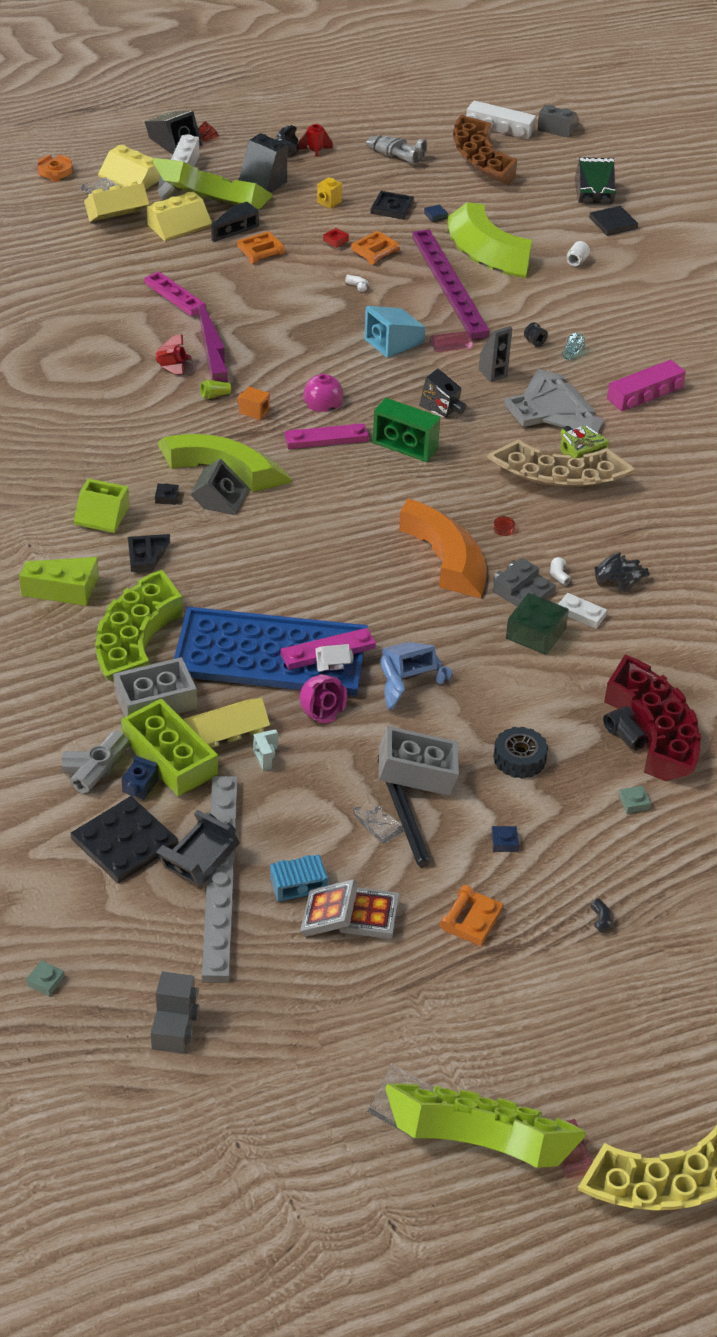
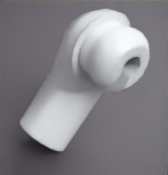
[345,274,369,292]
[550,557,571,586]

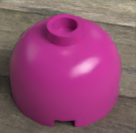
[303,374,343,412]
[299,675,347,724]

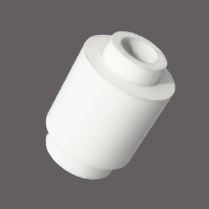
[567,241,590,266]

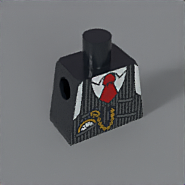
[419,368,467,418]

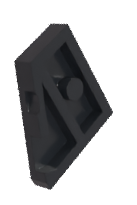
[128,534,170,572]

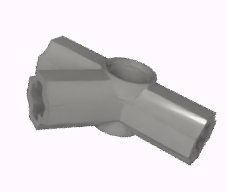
[62,730,130,794]

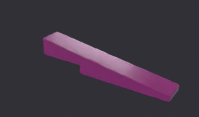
[199,305,228,383]

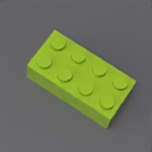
[121,698,218,797]

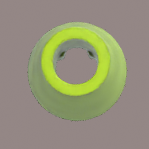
[200,379,231,399]

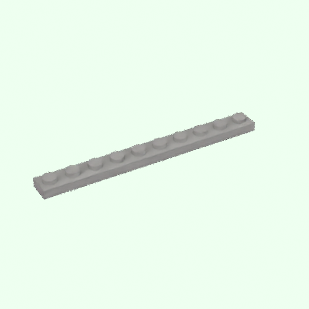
[202,776,237,982]

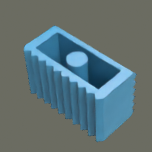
[270,854,328,902]

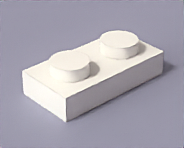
[556,593,607,629]

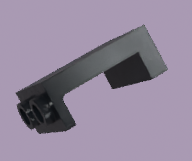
[156,810,240,887]

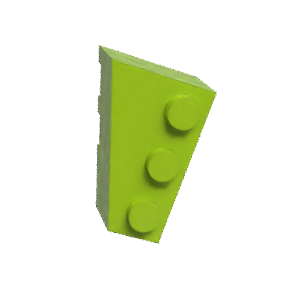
[19,557,99,606]

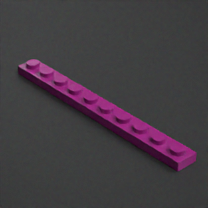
[412,229,489,339]

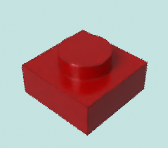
[323,228,349,248]

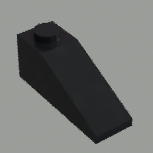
[211,202,259,242]

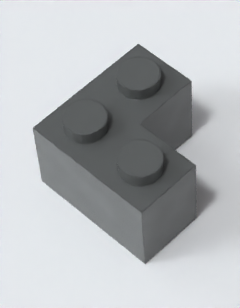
[151,971,200,1054]

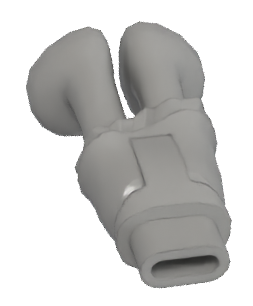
[366,135,428,166]

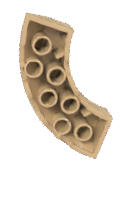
[487,439,636,488]

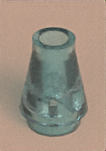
[562,332,586,360]

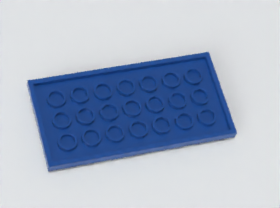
[174,607,368,696]

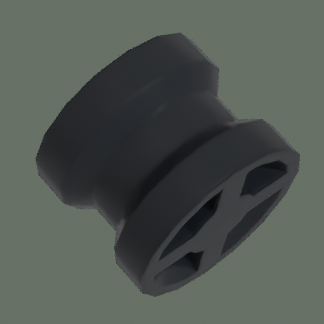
[524,322,548,347]

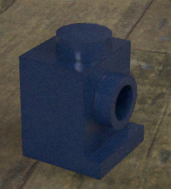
[121,756,158,800]

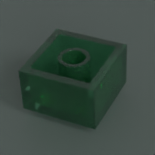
[506,593,569,655]

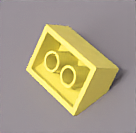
[98,144,160,190]
[147,191,212,241]
[183,697,270,748]

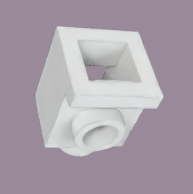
[316,644,353,672]

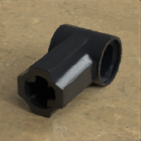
[603,706,649,751]

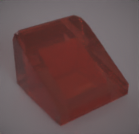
[198,121,219,141]

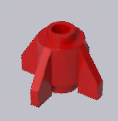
[299,124,333,157]
[155,334,192,375]

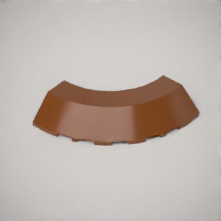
[453,115,517,185]

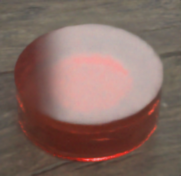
[493,516,515,536]

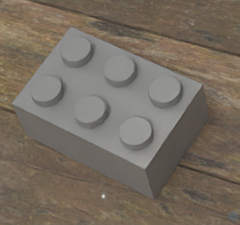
[113,657,197,717]
[379,726,459,796]

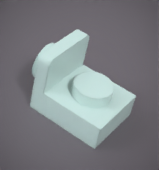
[253,729,278,771]

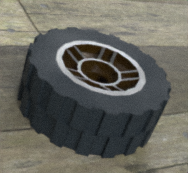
[493,727,548,779]

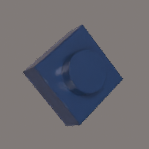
[491,826,519,852]

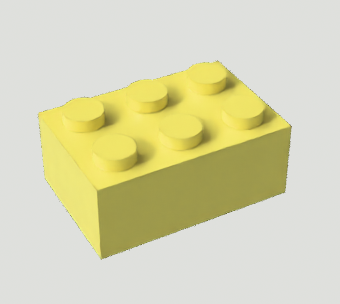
[84,181,149,222]

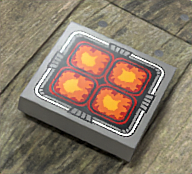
[300,879,358,937]
[340,888,399,939]

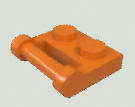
[351,230,400,265]
[237,231,285,264]
[439,885,504,946]

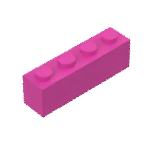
[607,359,686,411]

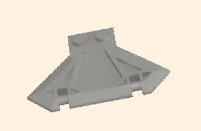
[504,368,604,433]

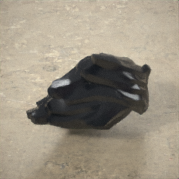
[275,125,300,156]
[594,551,650,593]

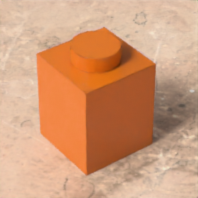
[237,386,270,420]

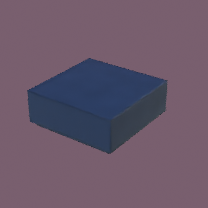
[424,204,448,222]

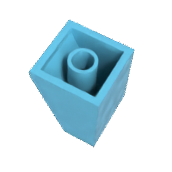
[364,306,425,358]

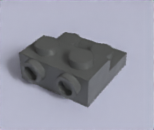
[493,558,556,613]

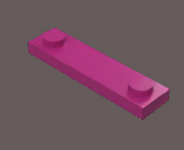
[144,271,206,316]
[284,423,369,449]
[281,628,376,670]

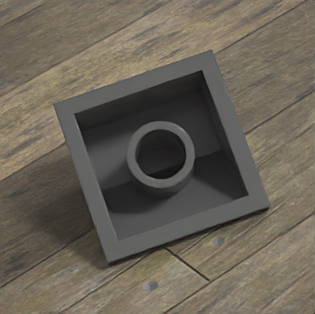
[537,105,580,138]
[190,458,249,515]

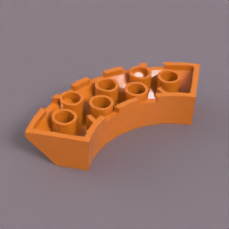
[399,498,487,599]

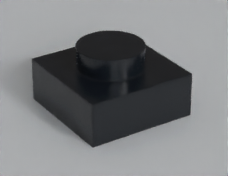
[155,483,179,505]

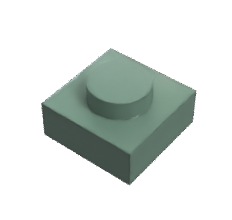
[619,786,651,814]
[26,960,65,997]

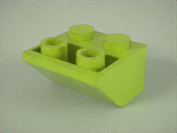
[74,478,130,533]

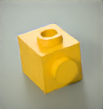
[317,177,342,209]

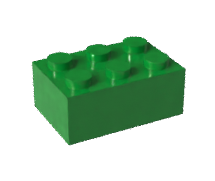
[372,397,441,462]

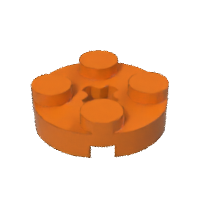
[37,155,73,182]

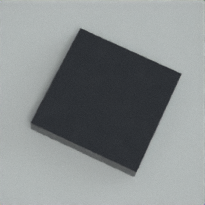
[370,190,414,220]
[589,206,638,236]

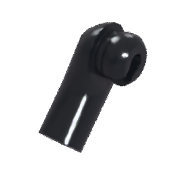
[590,898,614,933]

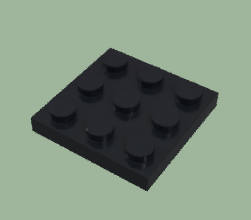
[71,796,178,884]

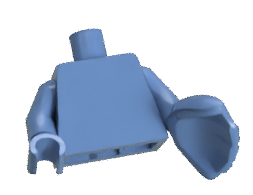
[380,642,452,710]

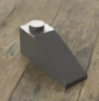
[479,326,512,382]

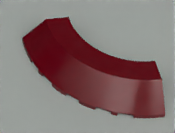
[604,654,701,782]

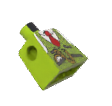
[560,426,609,458]

